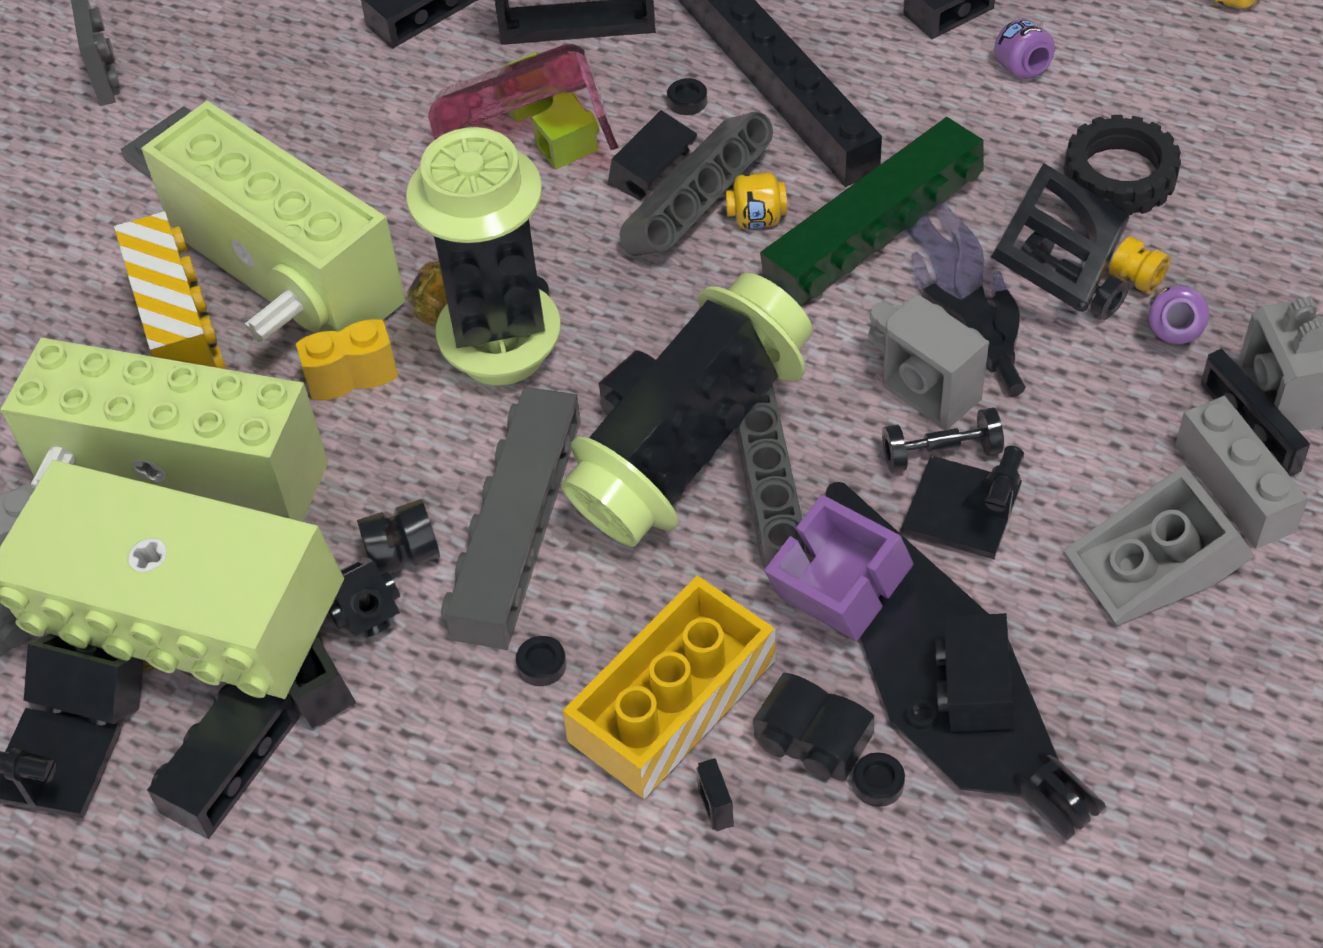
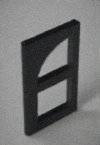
[990,163,1129,312]

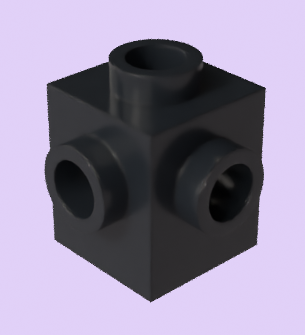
[328,557,401,638]

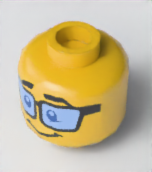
[725,172,787,230]

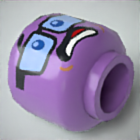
[994,19,1055,79]
[1146,284,1210,345]

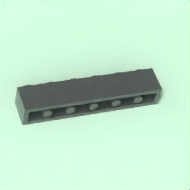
[441,386,581,650]

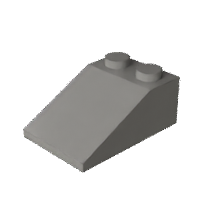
[1063,464,1255,625]

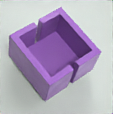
[764,494,914,642]

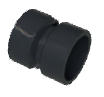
[357,499,440,574]

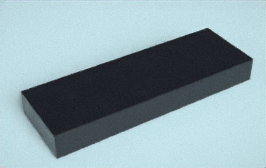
[1200,348,1310,477]

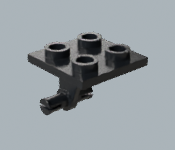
[901,445,1024,560]
[0,708,121,818]

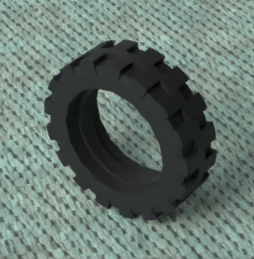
[1064,114,1181,216]

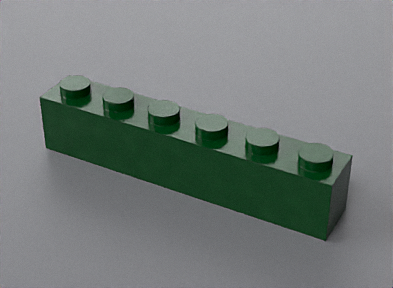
[760,116,984,307]

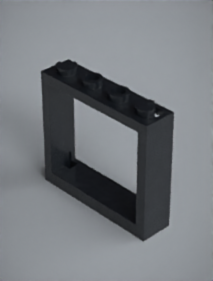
[494,0,656,45]

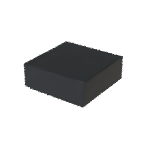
[696,758,734,832]

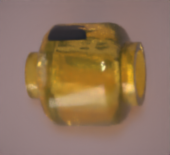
[407,260,447,326]

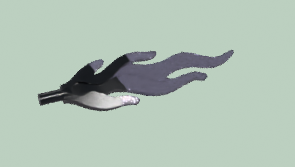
[906,201,1026,396]

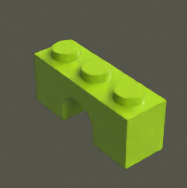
[493,52,600,170]

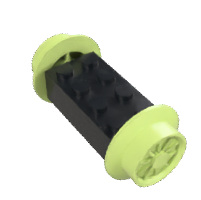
[406,127,561,385]
[561,273,813,547]

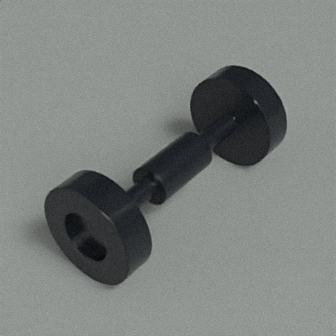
[1020,231,1129,320]
[882,407,1004,473]

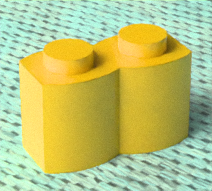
[296,319,398,400]

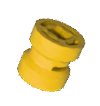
[1109,236,1171,295]

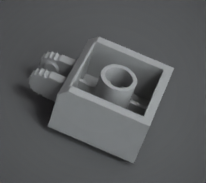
[868,294,989,430]
[1237,297,1323,431]

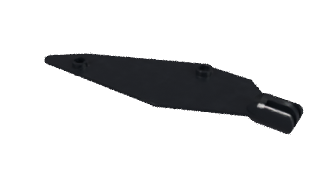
[826,482,1106,841]

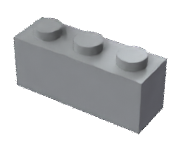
[1175,395,1308,549]

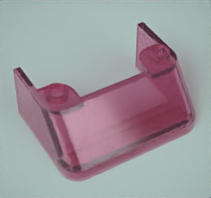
[428,44,619,150]

